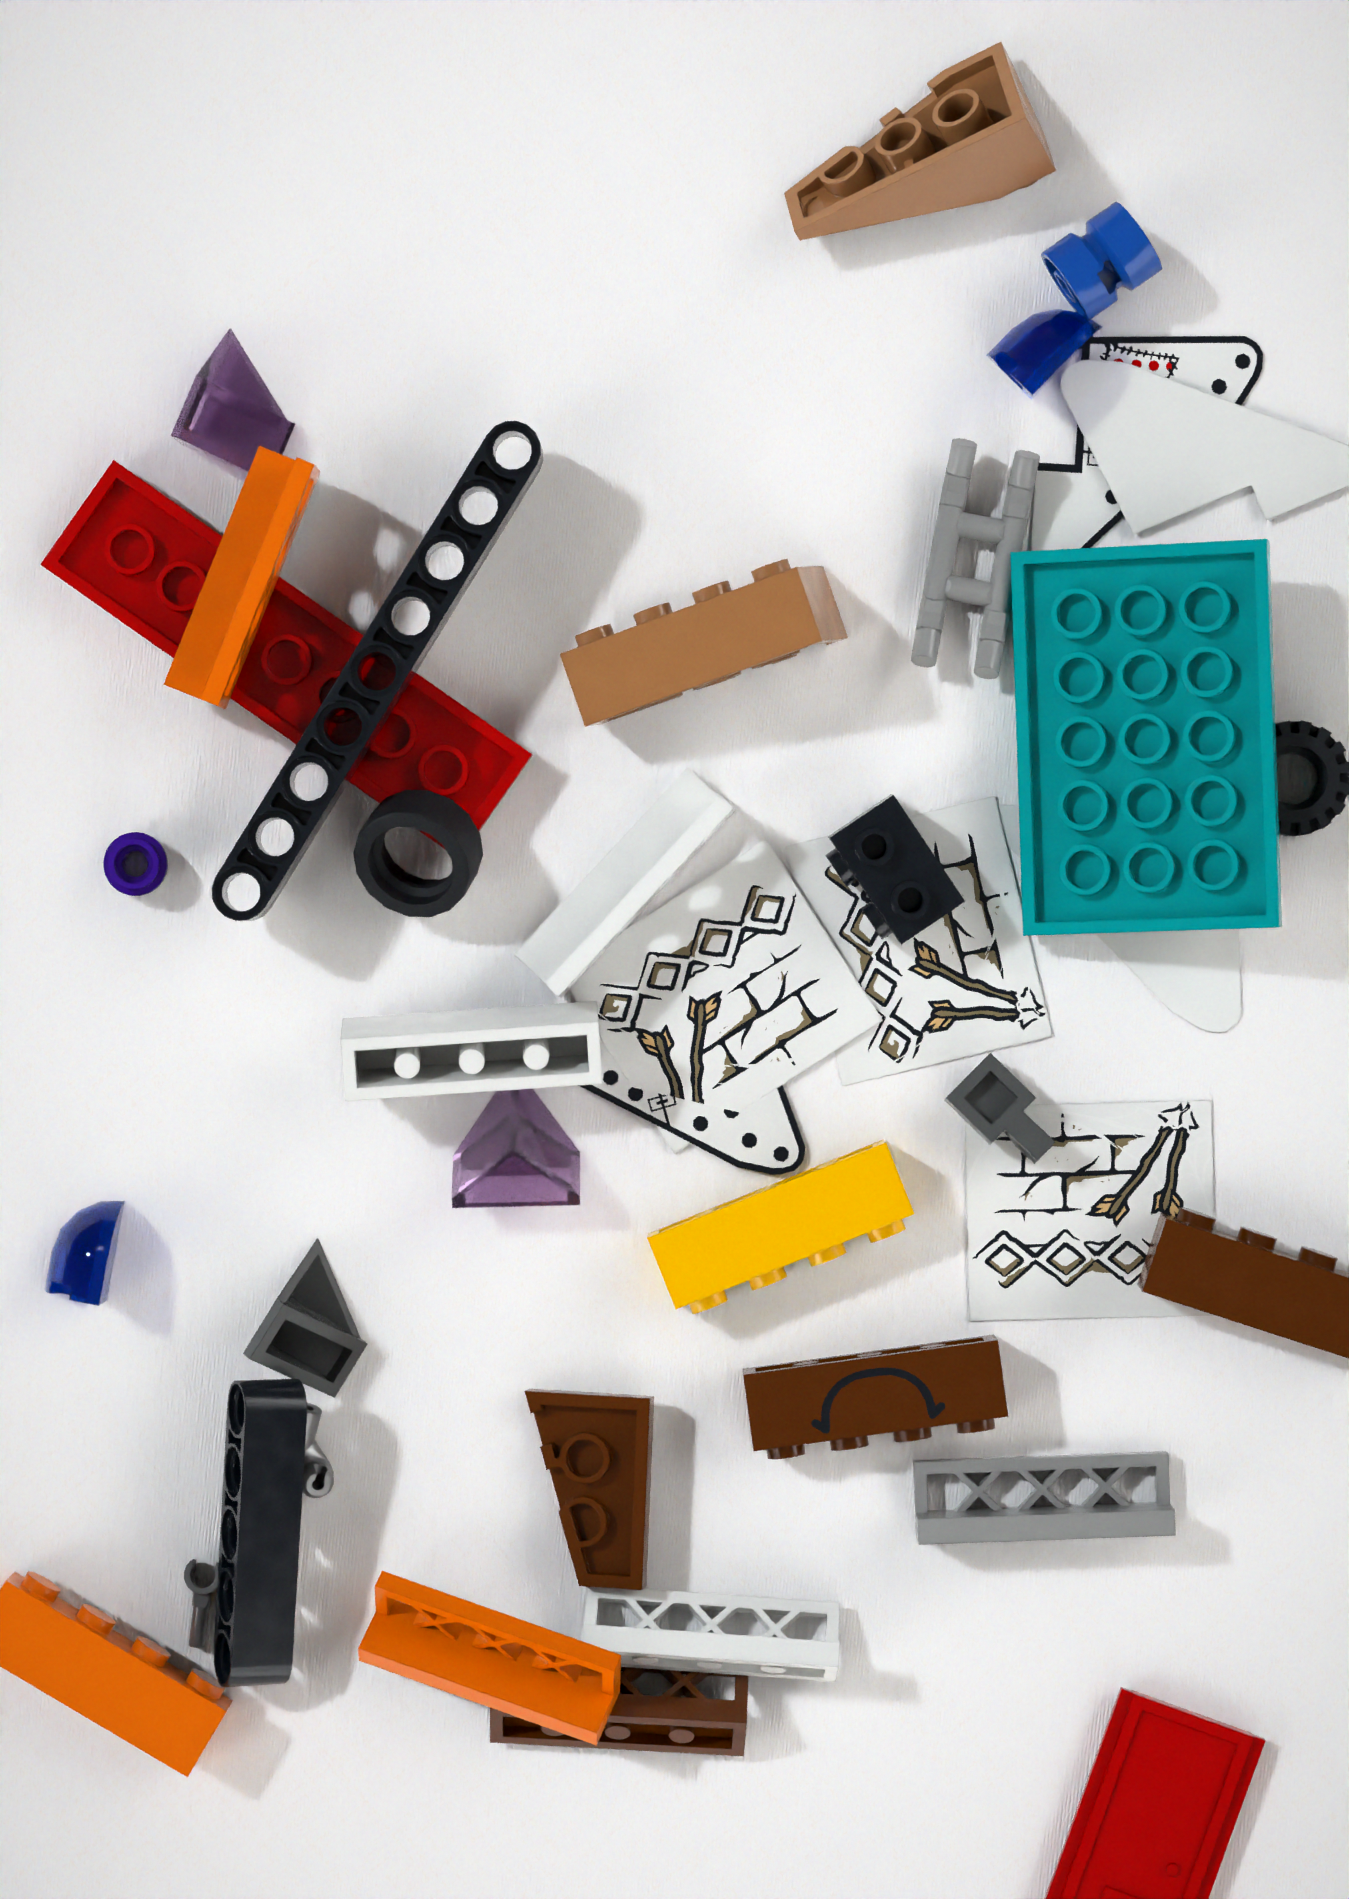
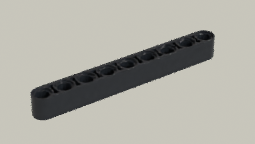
[212,421,543,921]

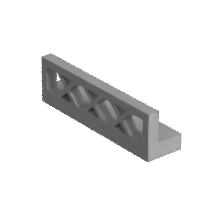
[913,1451,1176,1545]

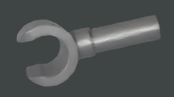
[184,1559,218,1648]

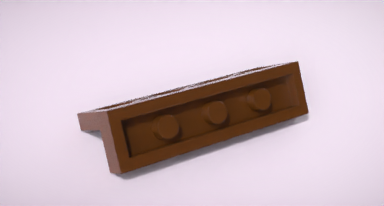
[490,1647,748,1756]

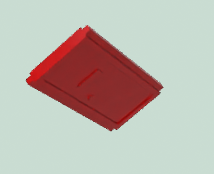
[1044,1687,1266,1899]

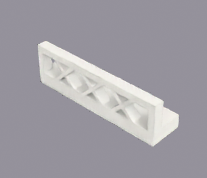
[514,767,734,998]
[582,1587,841,1682]

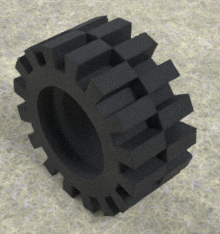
[1276,720,1349,836]

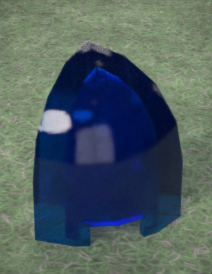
[986,309,1103,400]
[45,1201,125,1306]

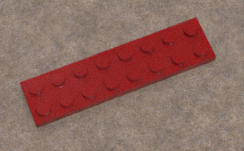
[40,460,533,849]

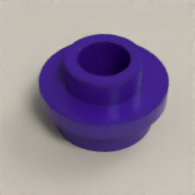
[103,832,168,896]

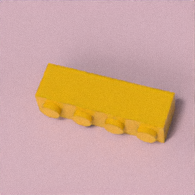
[647,1139,914,1314]

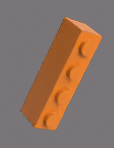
[0,1571,233,1777]

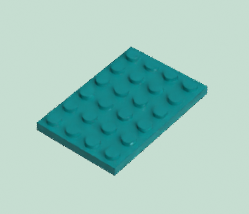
[1010,539,1282,936]

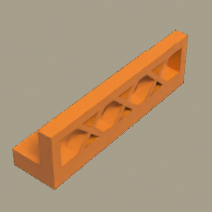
[164,446,321,709]
[358,1571,621,1746]

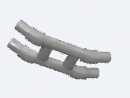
[911,438,1040,679]

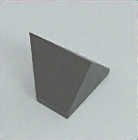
[243,1238,368,1398]

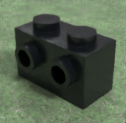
[825,794,965,945]

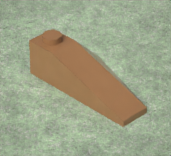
[784,42,1056,241]

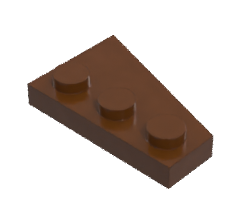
[525,1389,654,1590]

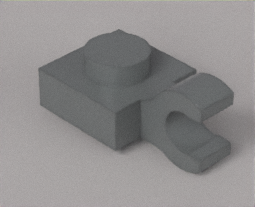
[944,1053,1055,1164]

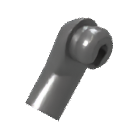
[302,1402,334,1498]

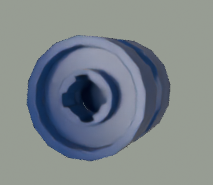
[1041,202,1163,322]

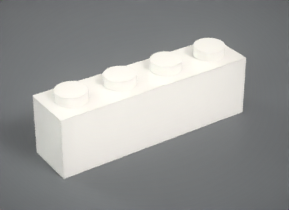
[340,1001,603,1101]

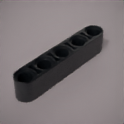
[214,1378,307,1687]

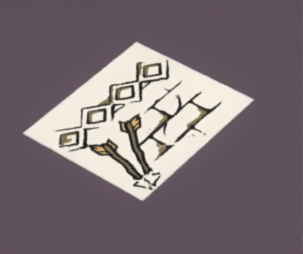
[785,796,1052,1086]
[569,839,883,1154]
[964,1100,1216,1321]

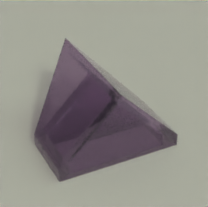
[171,328,295,473]
[452,1089,580,1208]

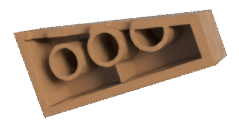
[560,559,848,727]

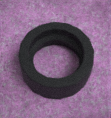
[353,790,483,917]

